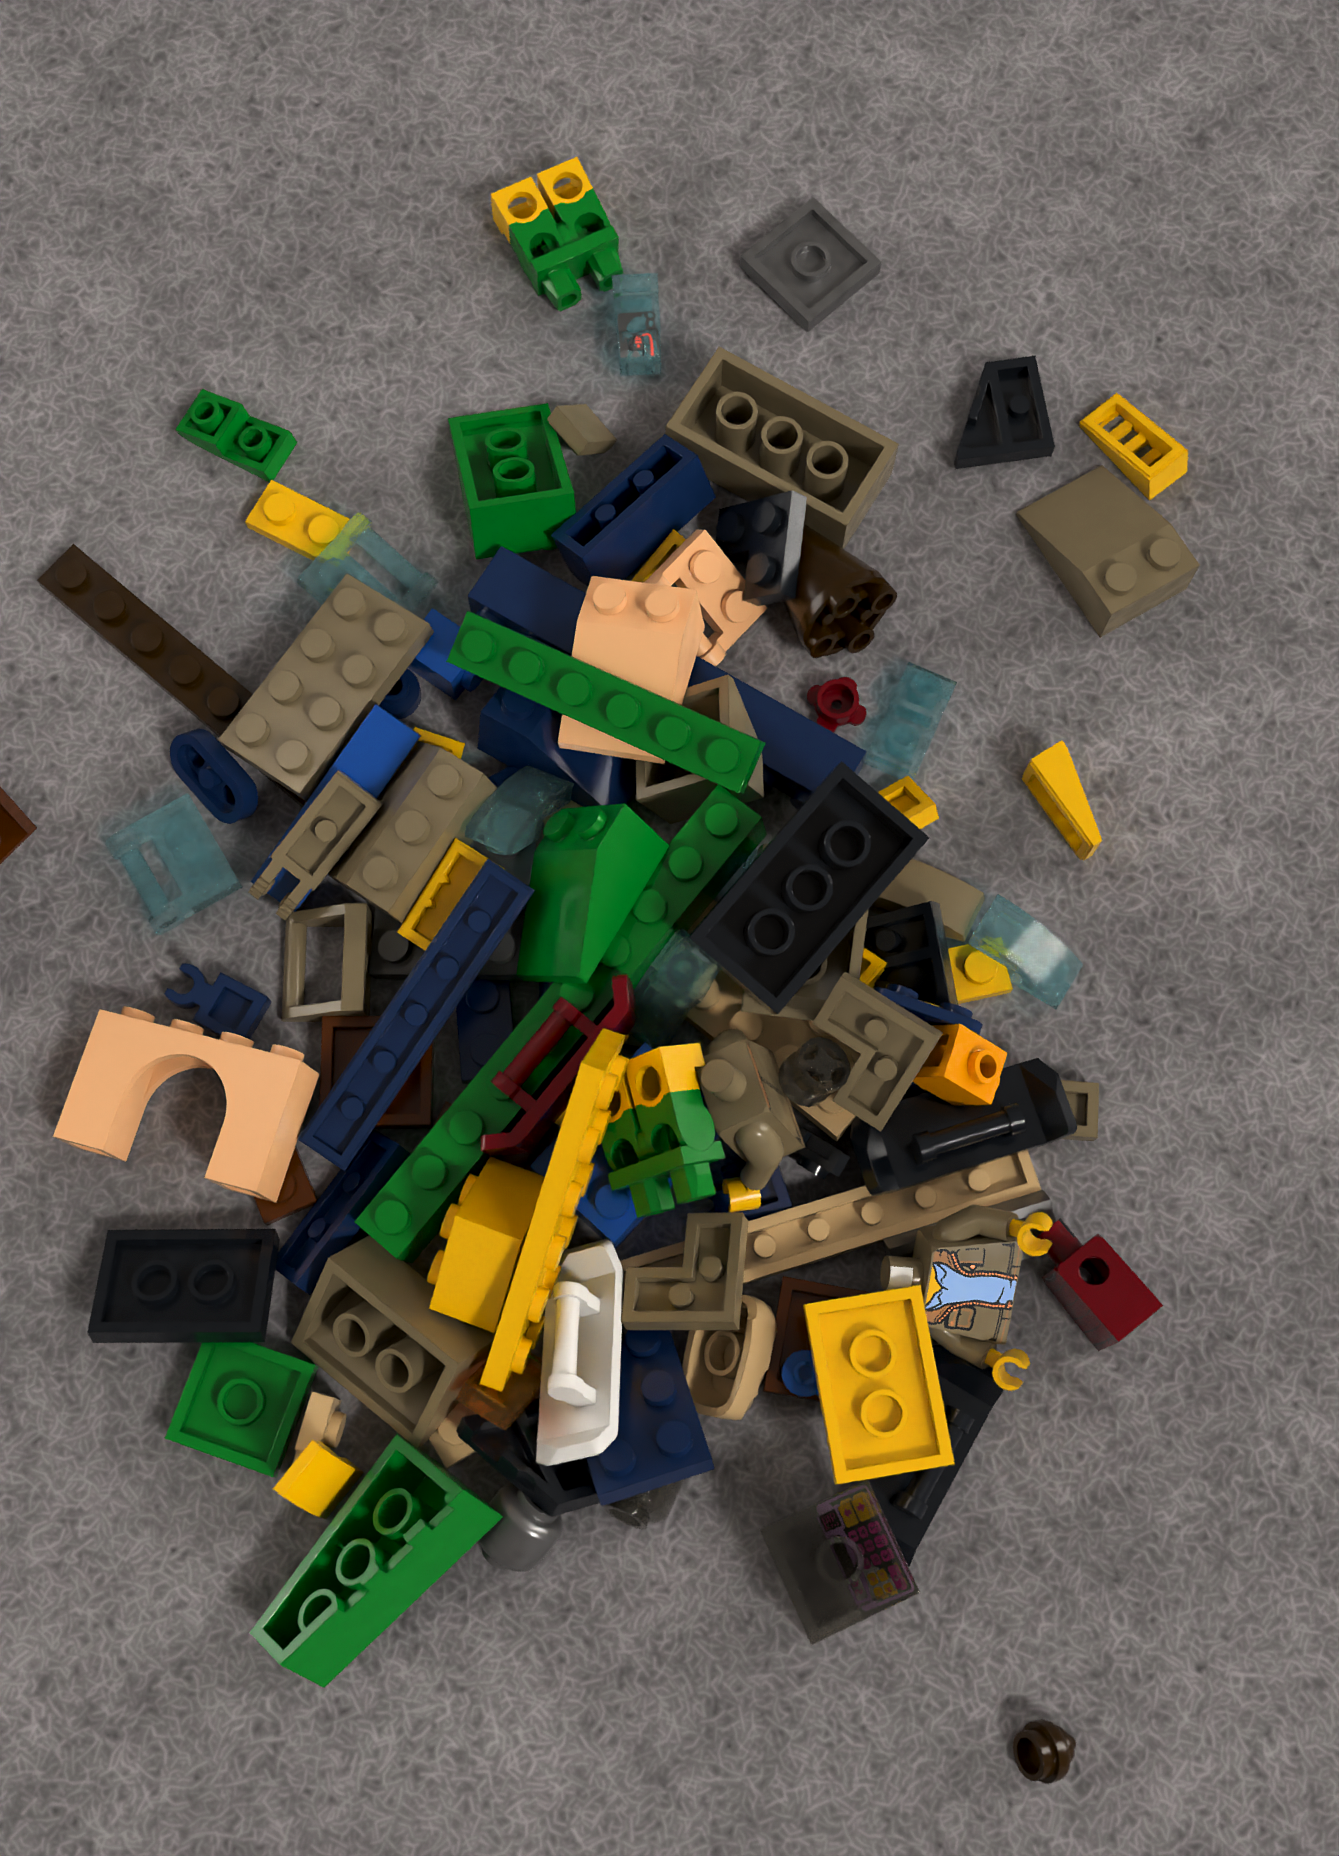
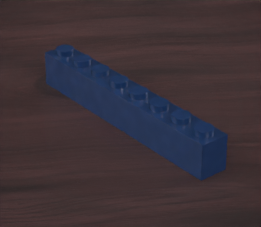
[468,546,867,810]

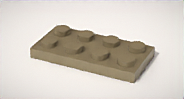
[218,573,434,801]

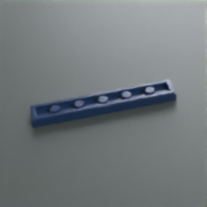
[298,859,536,1171]

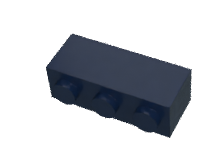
[551,434,716,586]

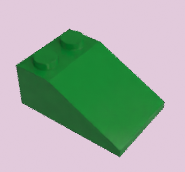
[448,403,576,560]
[516,804,670,984]

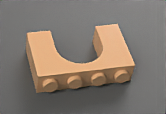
[53,1007,319,1203]

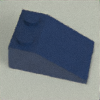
[477,639,636,807]

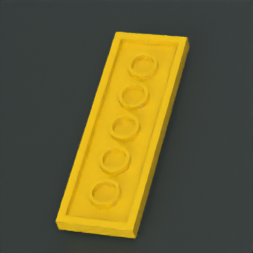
[480,1028,629,1392]

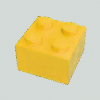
[427,1157,545,1333]

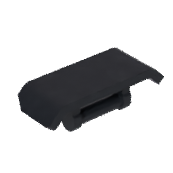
[850,1058,1077,1196]
[830,1345,1004,1577]

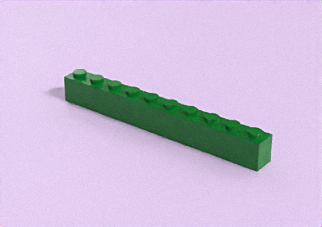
[355,785,767,1263]

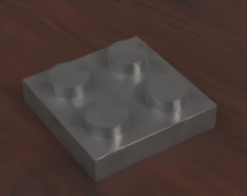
[740,197,882,332]

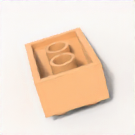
[558,576,705,764]

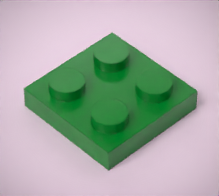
[165,1343,319,1478]

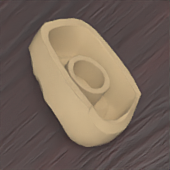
[682,1294,777,1420]

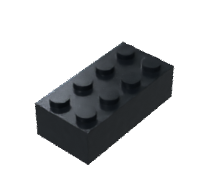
[686,761,930,1014]

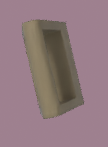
[281,903,373,1022]

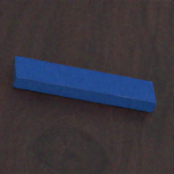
[250,704,421,912]

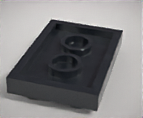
[87,1229,280,1343]

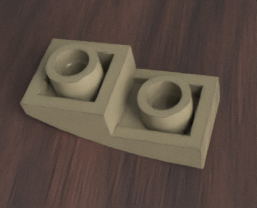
[871,859,985,942]

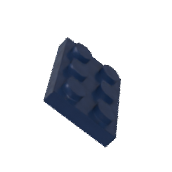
[587,1324,715,1506]

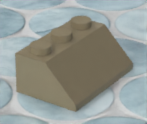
[327,741,504,924]
[291,1235,495,1449]

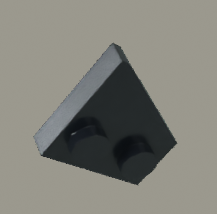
[456,1398,600,1517]

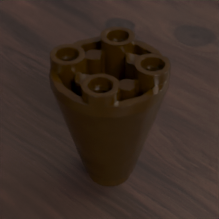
[783,524,897,658]

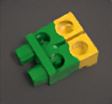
[490,157,623,312]
[601,1043,725,1218]

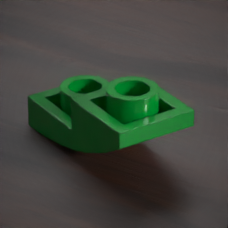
[175,389,298,483]

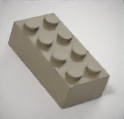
[665,347,899,549]

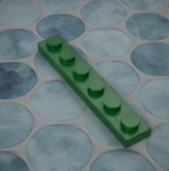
[446,611,766,794]

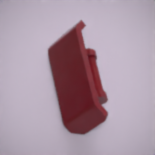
[480,974,637,1155]

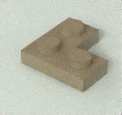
[812,972,943,1132]
[621,1212,748,1330]

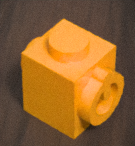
[913,1024,1007,1106]

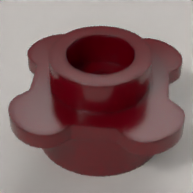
[807,677,867,733]

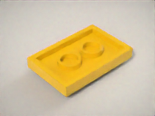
[803,1285,955,1484]

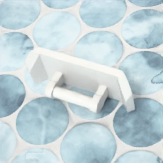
[536,1239,624,1466]

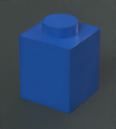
[408,608,483,700]

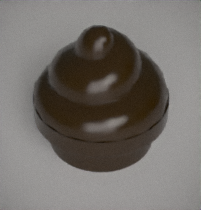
[1013,1719,1076,1784]

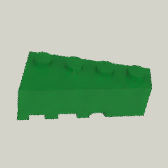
[249,1434,503,1688]

